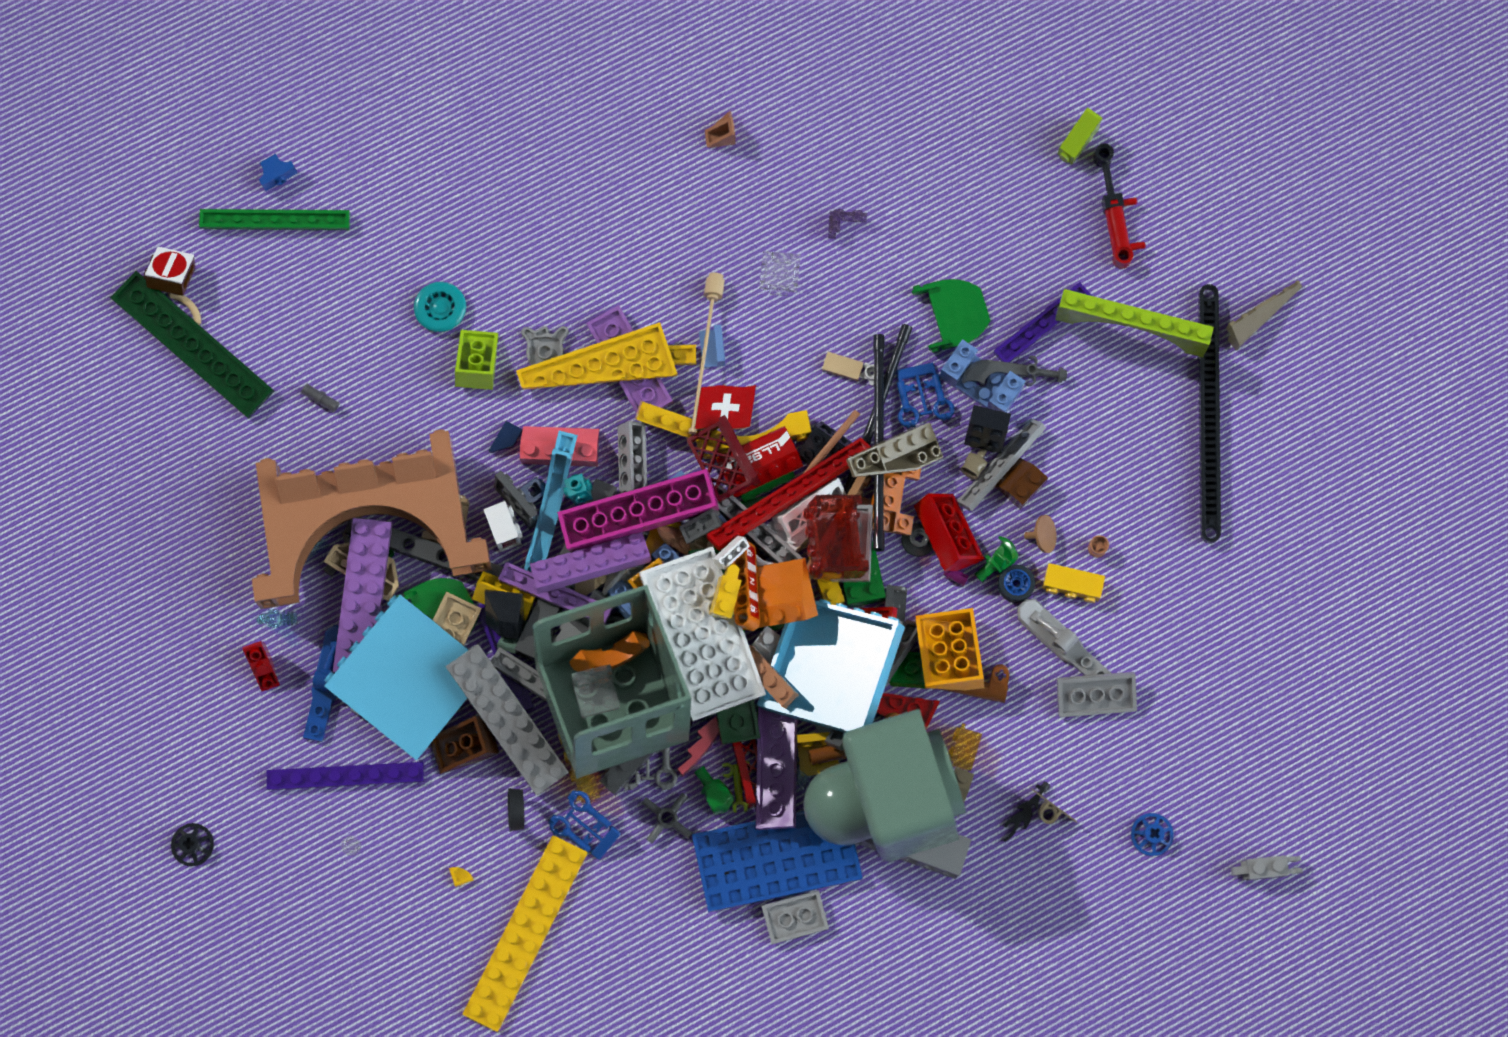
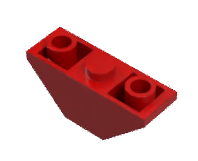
[242,641,280,692]

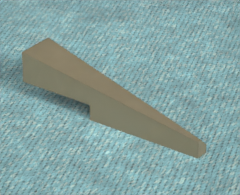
[1226,280,1302,351]

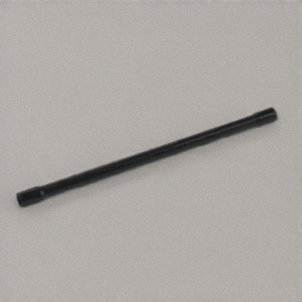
[830,324,912,537]
[873,334,885,552]

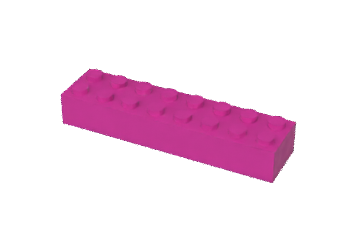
[557,469,719,552]

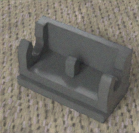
[679,509,724,544]
[884,585,907,625]

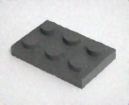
[494,471,538,530]

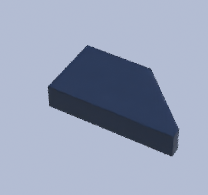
[488,421,523,453]

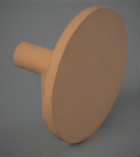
[1024,515,1057,553]

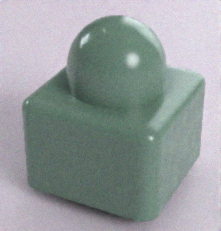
[804,709,966,862]

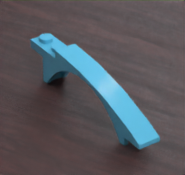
[524,431,578,573]

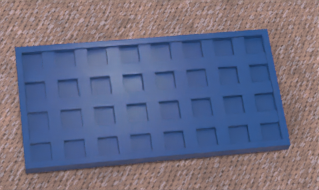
[692,811,863,913]

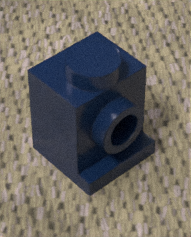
[520,477,546,503]

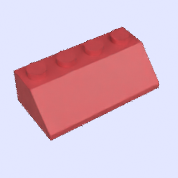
[520,426,599,467]

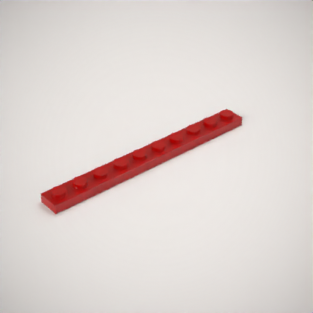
[707,438,871,551]

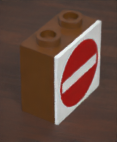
[144,247,196,296]

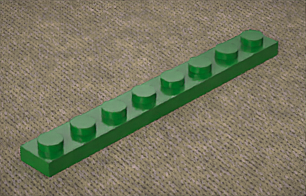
[199,209,350,230]

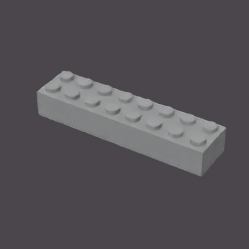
[445,644,569,795]

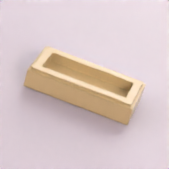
[822,352,864,381]

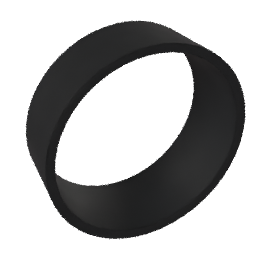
[508,788,524,832]

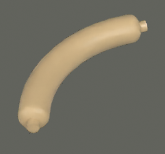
[168,293,202,325]

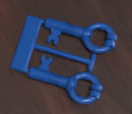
[896,363,955,429]
[548,790,621,860]

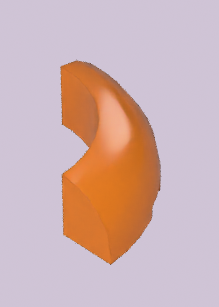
[569,631,650,673]

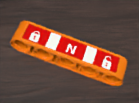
[731,540,760,631]

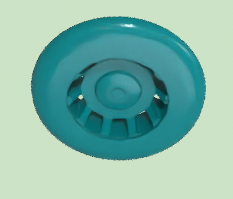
[414,282,466,332]

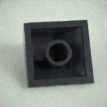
[485,589,525,639]

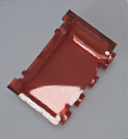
[803,495,869,579]

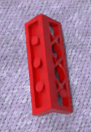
[732,739,757,809]

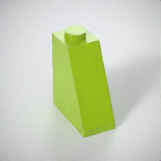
[1057,107,1102,164]

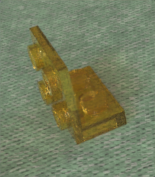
[948,723,982,772]

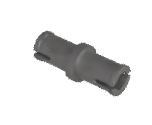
[301,383,340,413]

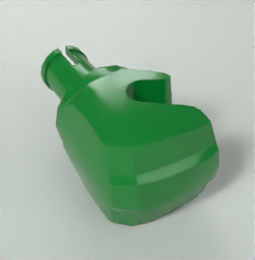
[974,536,1018,583]
[694,766,734,815]

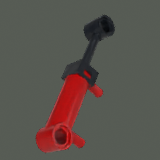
[1093,143,1146,269]

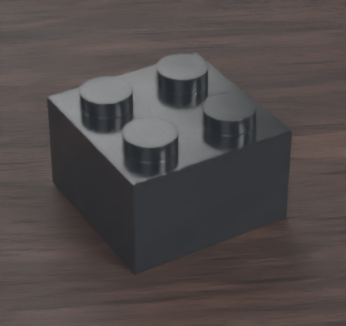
[964,405,1011,453]

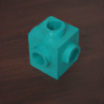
[563,474,593,505]

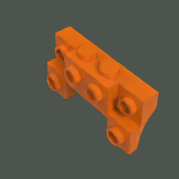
[871,468,921,536]

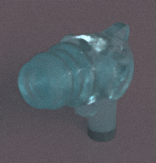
[256,609,297,628]

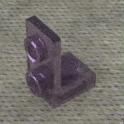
[828,209,867,239]

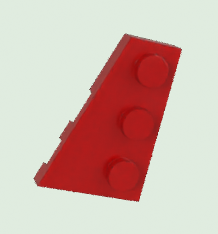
[876,693,940,729]

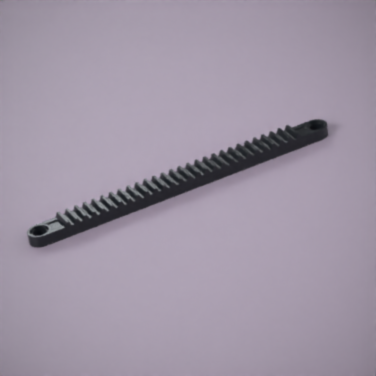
[1198,284,1221,544]

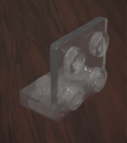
[572,664,620,718]

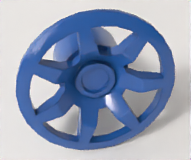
[1131,813,1174,856]

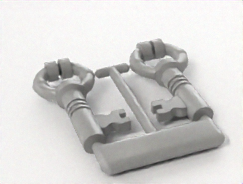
[623,747,678,790]

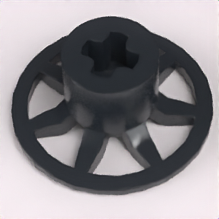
[171,823,214,866]

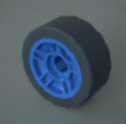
[998,565,1035,603]

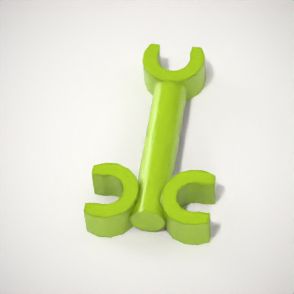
[722,761,751,813]

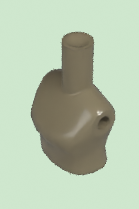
[960,449,988,480]

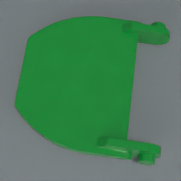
[912,279,990,353]
[396,578,479,633]

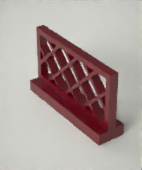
[686,415,761,502]

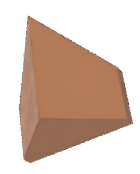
[704,110,736,148]

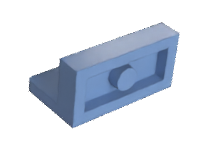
[699,325,725,368]

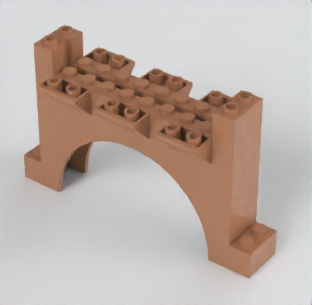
[252,429,492,609]

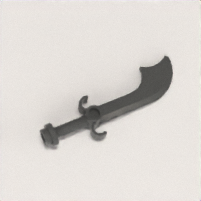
[962,355,1067,387]

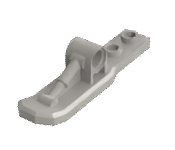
[1017,599,1112,676]

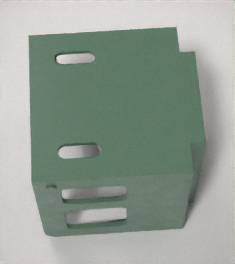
[532,585,692,778]

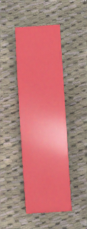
[677,716,719,777]

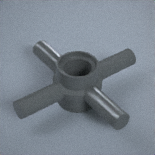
[642,792,693,844]

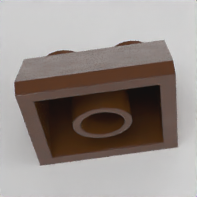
[995,458,1048,510]

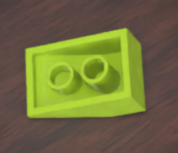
[455,330,498,390]

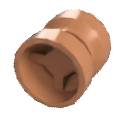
[1088,535,1109,558]

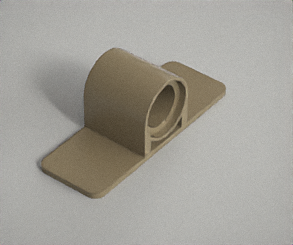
[1031,788,1077,824]

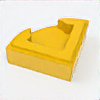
[449,867,474,887]

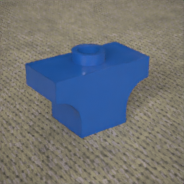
[259,153,298,192]

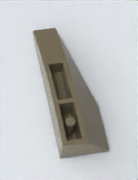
[846,422,944,477]

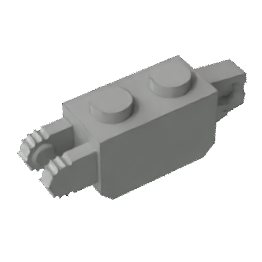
[1231,855,1303,881]

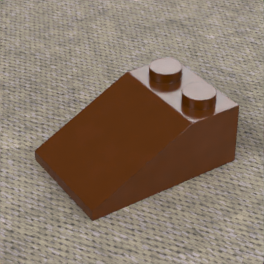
[431,716,499,774]

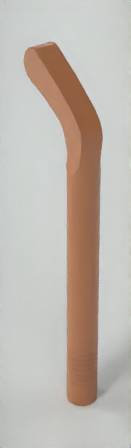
[803,410,860,473]

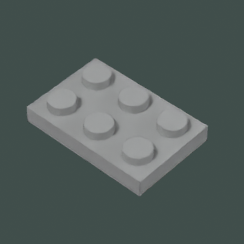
[761,890,829,945]

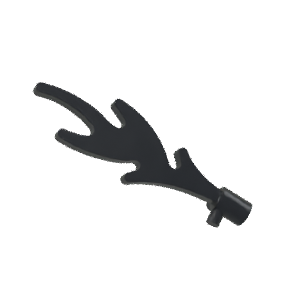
[1004,781,1050,842]

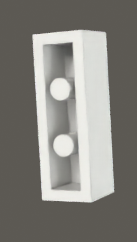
[713,536,750,570]

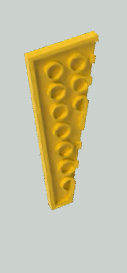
[516,322,678,390]

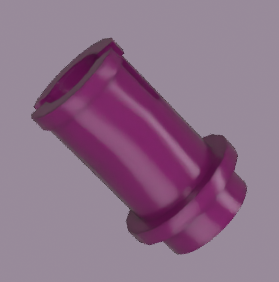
[943,571,969,586]

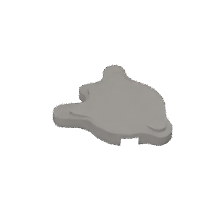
[521,326,569,365]

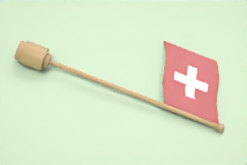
[689,272,756,434]

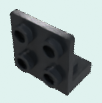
[798,421,853,465]

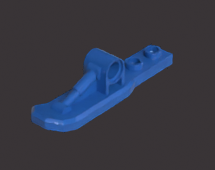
[303,625,339,742]

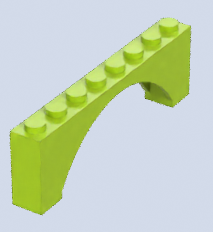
[1055,289,1214,358]

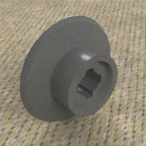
[901,523,933,557]

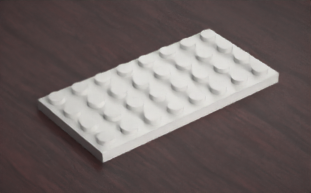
[639,547,766,721]

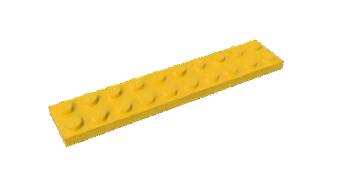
[462,835,588,1032]

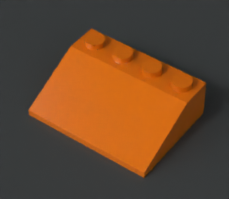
[742,558,818,630]

